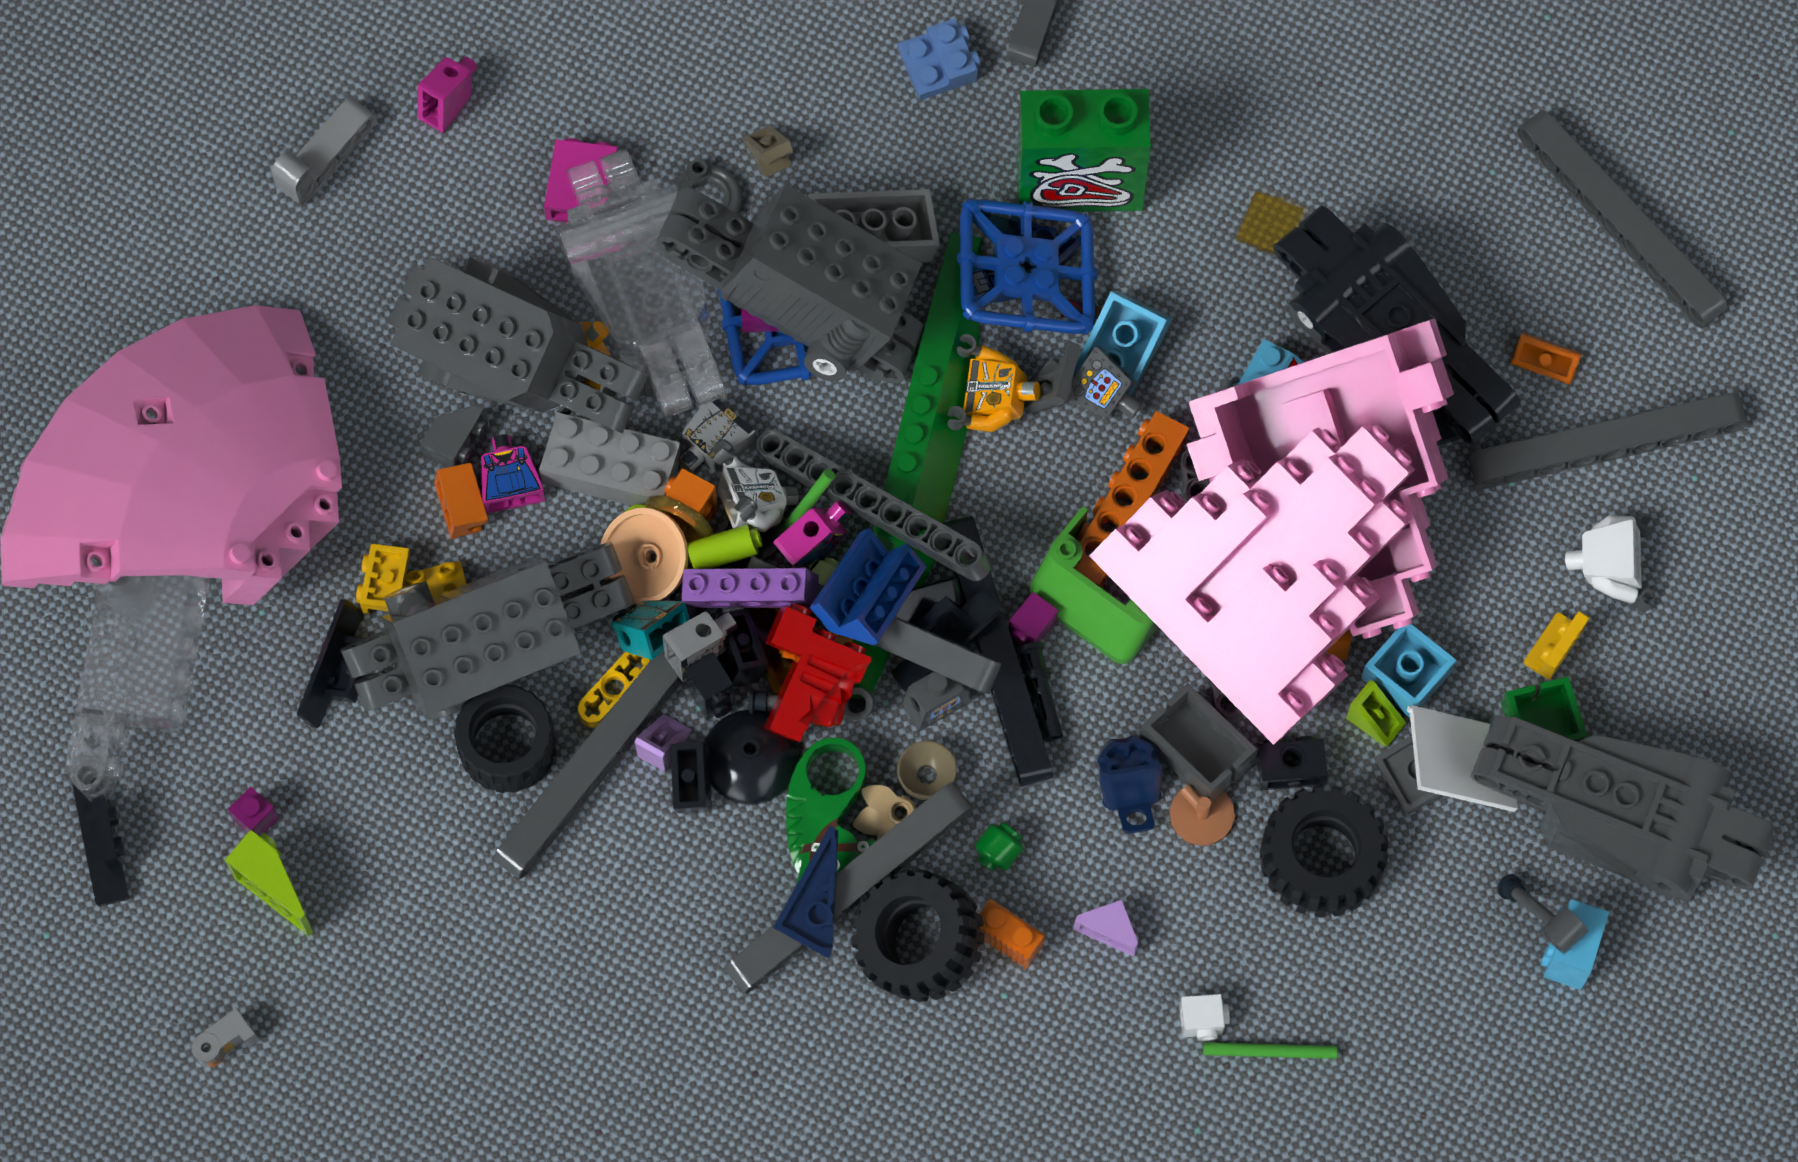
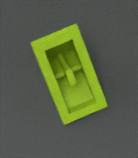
[1346,680,1406,747]

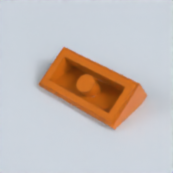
[1510,332,1582,385]

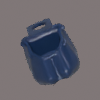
[1097,735,1163,834]

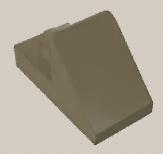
[743,125,793,177]

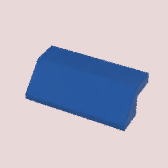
[810,528,927,645]

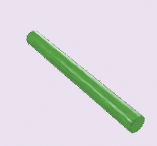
[1203,1042,1337,1059]

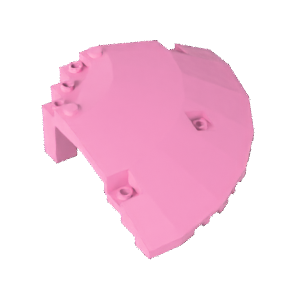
[0,305,342,605]

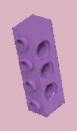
[682,568,819,608]

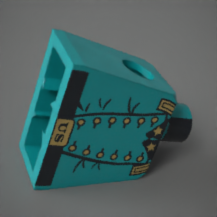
[612,601,690,659]

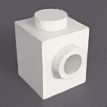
[1179,994,1229,1041]

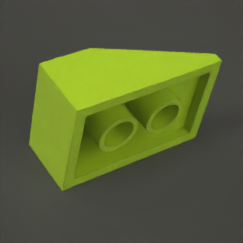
[225,830,313,937]

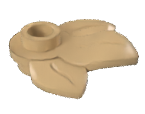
[853,785,916,840]

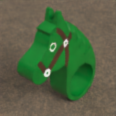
[786,738,876,885]

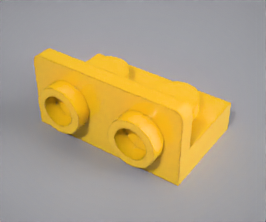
[356,544,410,614]
[1523,611,1589,681]

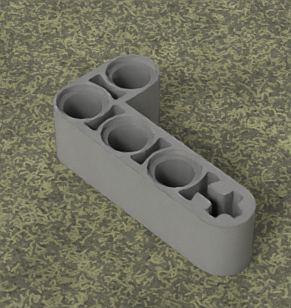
[272,97,377,205]

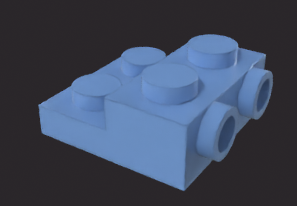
[898,18,981,101]

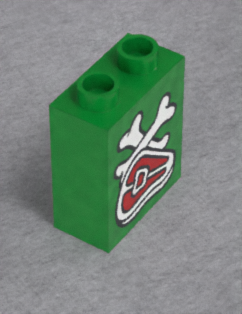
[1017,89,1151,212]

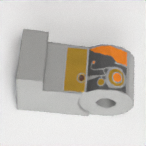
[191,1008,260,1067]

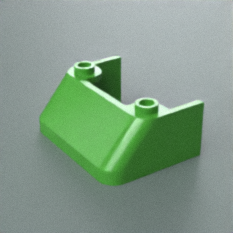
[1029,506,1159,664]

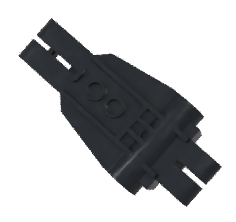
[1273,206,1520,445]

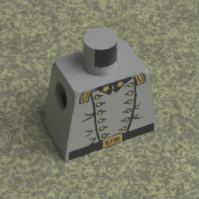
[679,393,756,473]
[663,612,738,682]

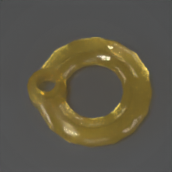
[645,495,714,542]

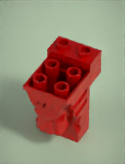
[764,603,872,742]

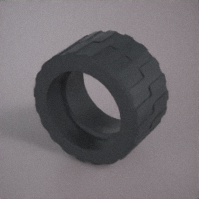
[454,684,556,793]

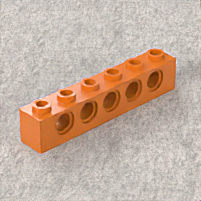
[1075,411,1190,588]

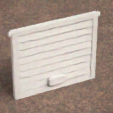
[1407,705,1518,812]

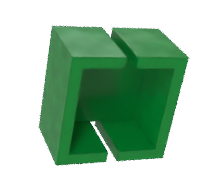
[1501,676,1588,742]

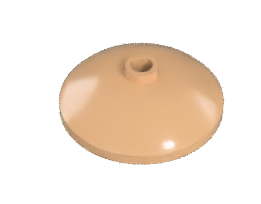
[600,508,688,604]

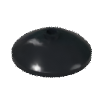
[704,710,800,805]

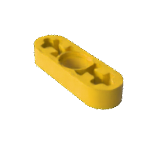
[578,652,650,727]

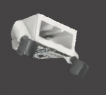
[713,439,799,532]
[1565,513,1656,612]

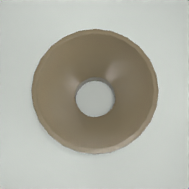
[897,741,957,800]

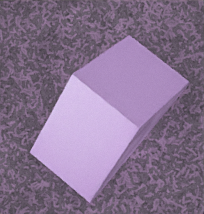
[634,714,691,772]
[1074,900,1138,957]

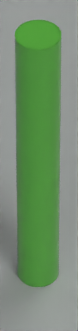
[779,469,836,533]

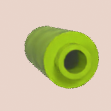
[687,524,763,569]

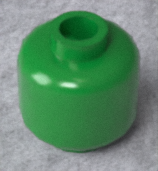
[975,821,1024,872]

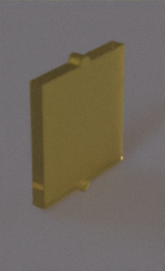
[1236,192,1303,255]

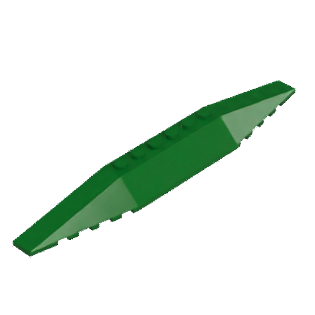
[850,232,981,703]

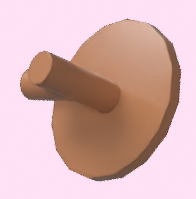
[1169,784,1235,846]

